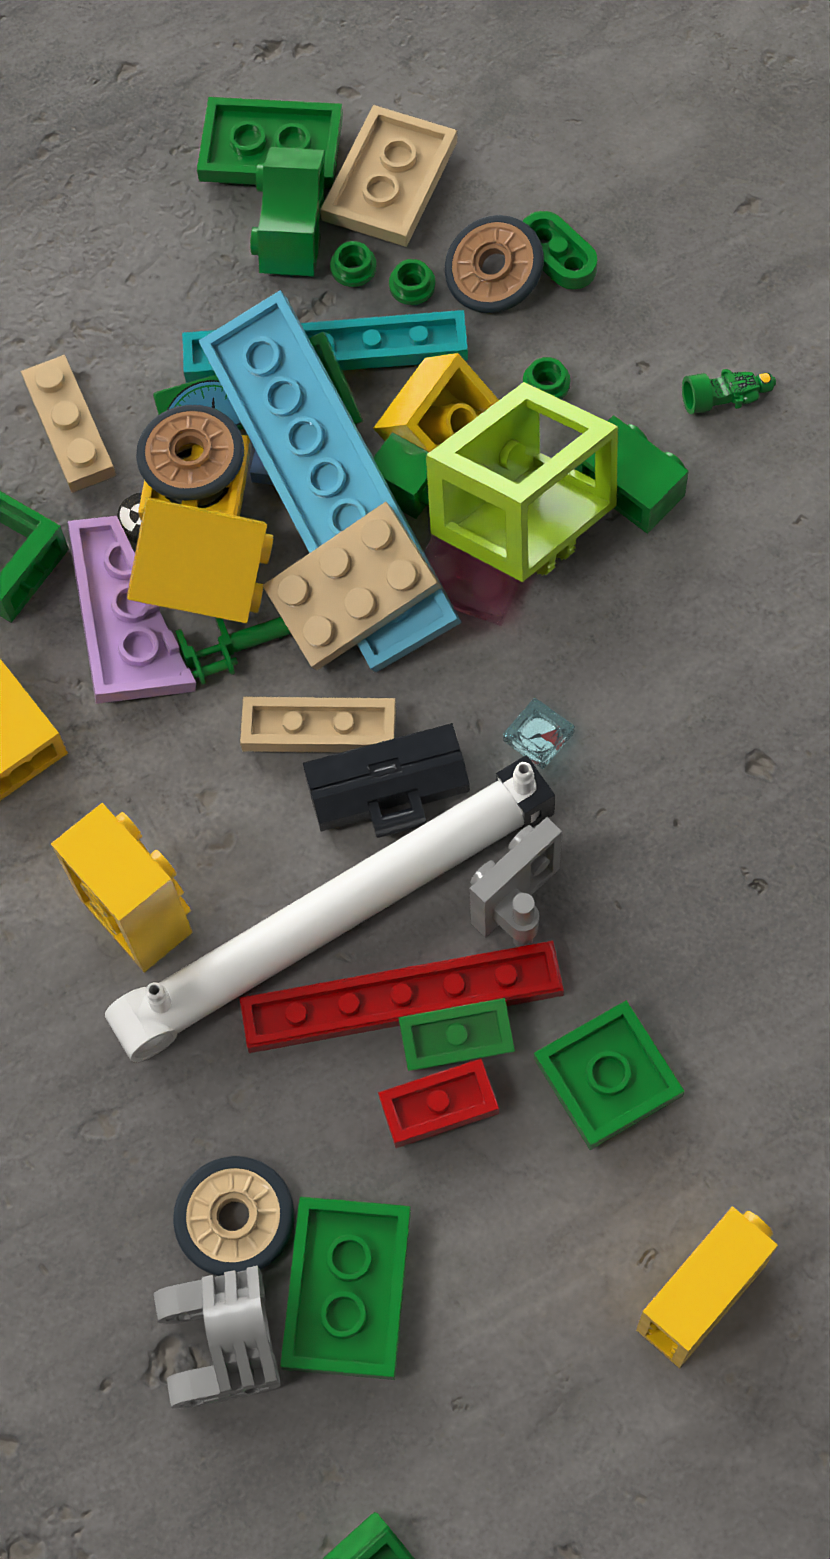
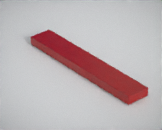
[240,941,564,1053]

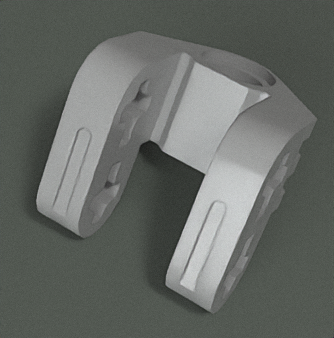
[154,1266,280,1409]

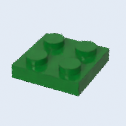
[533,1000,684,1150]

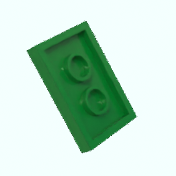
[197,97,343,189]
[280,1197,411,1380]

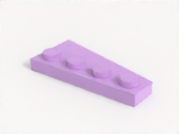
[68,516,196,704]

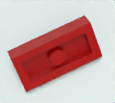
[378,1058,499,1148]

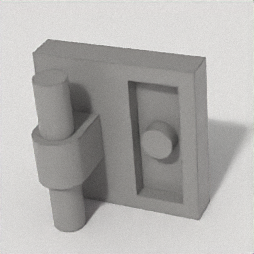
[469,817,562,947]

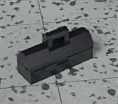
[303,723,470,838]

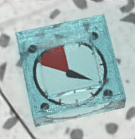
[503,697,575,769]

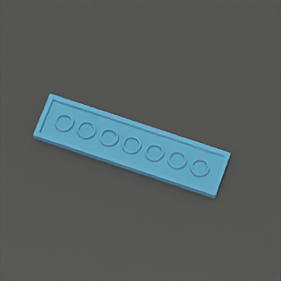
[199,290,462,672]

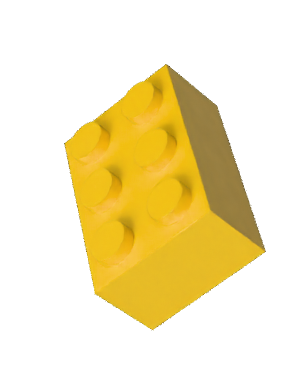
[51,803,193,973]

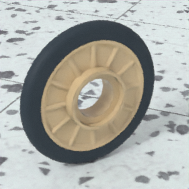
[173,1156,294,1276]

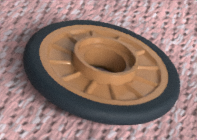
[444,215,544,313]
[136,405,244,501]

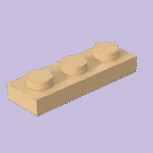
[21,355,116,493]
[240,697,396,752]

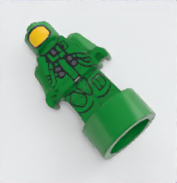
[682,369,776,414]

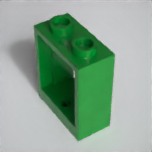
[0,491,69,623]

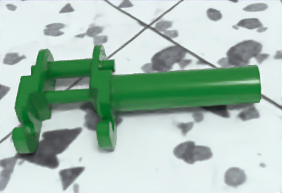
[175,617,291,685]

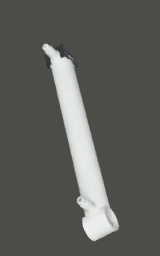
[105,755,555,1062]

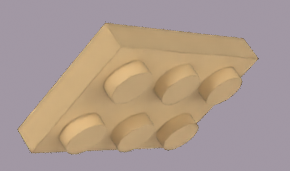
[321,105,457,247]
[262,502,442,670]

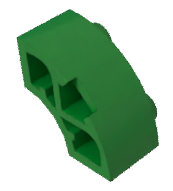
[250,147,325,276]

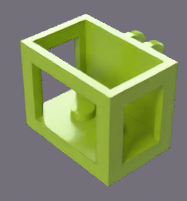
[426,382,618,582]

